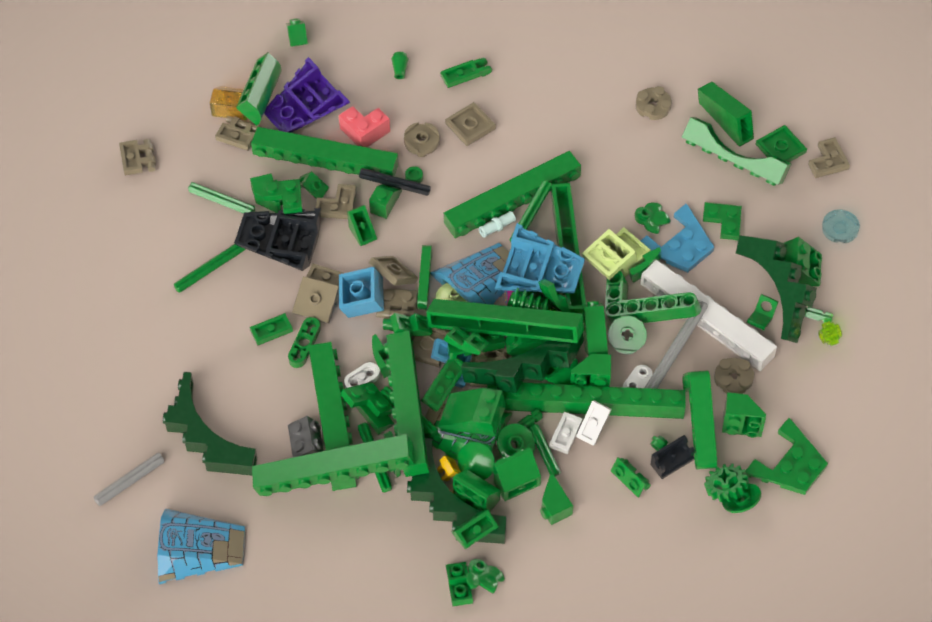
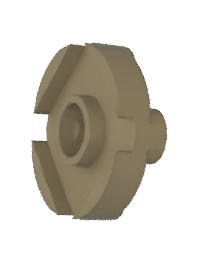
[636,86,672,120]
[404,122,440,157]
[714,358,754,394]

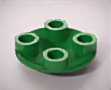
[457,442,495,480]

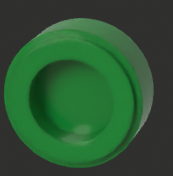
[405,166,423,183]

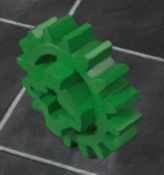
[704,464,749,502]

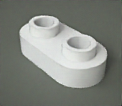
[344,362,380,388]
[623,365,653,388]

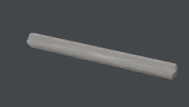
[645,300,708,389]

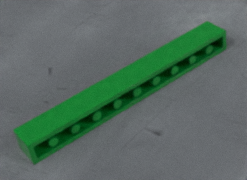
[487,382,686,419]

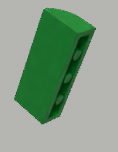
[236,52,282,126]

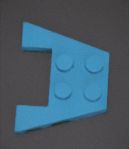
[640,204,714,273]

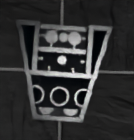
[234,208,321,271]

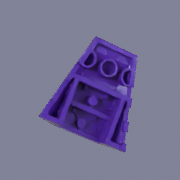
[264,57,350,133]

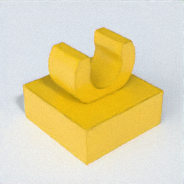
[437,456,461,482]

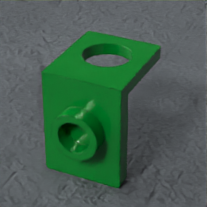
[299,171,329,199]
[747,294,779,330]

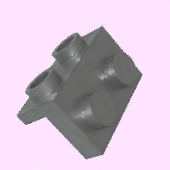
[288,416,324,457]

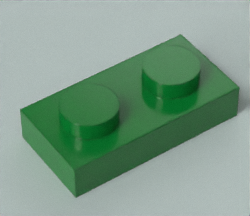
[250,313,293,346]

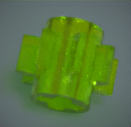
[818,321,842,346]

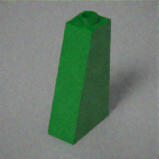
[698,81,754,147]

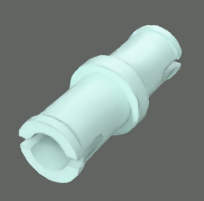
[479,211,516,238]

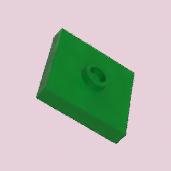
[755,125,807,162]

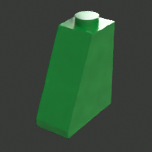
[582,301,608,356]

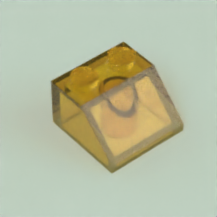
[210,86,247,120]

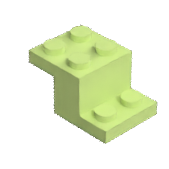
[582,227,651,280]

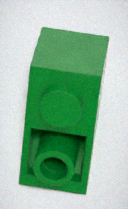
[286,18,308,47]
[250,173,283,213]

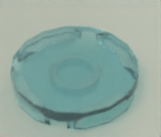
[822,209,860,243]

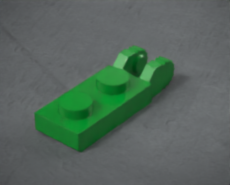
[440,58,492,88]

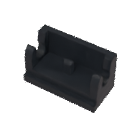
[650,435,695,479]

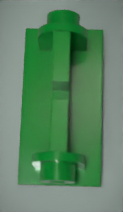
[611,457,651,498]

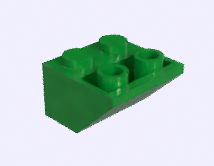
[784,237,822,287]
[570,354,611,387]
[722,392,766,438]
[494,447,541,501]
[453,470,501,512]

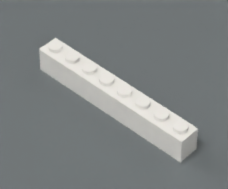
[641,260,777,371]

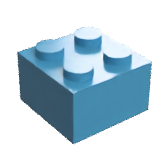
[339,267,384,318]

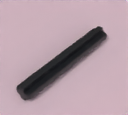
[359,168,431,196]

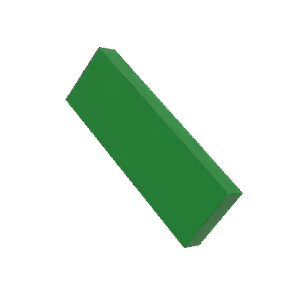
[420,357,463,412]

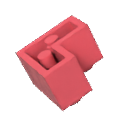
[339,106,390,147]

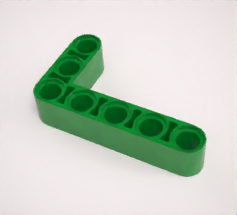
[605,271,702,323]
[682,370,717,470]

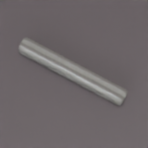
[94,453,164,506]

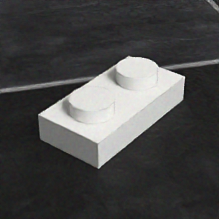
[576,401,612,446]
[549,412,583,454]

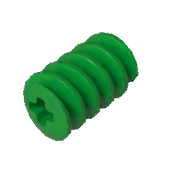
[507,288,549,310]

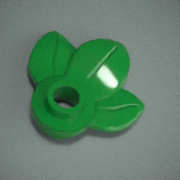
[634,202,671,234]
[466,559,505,594]

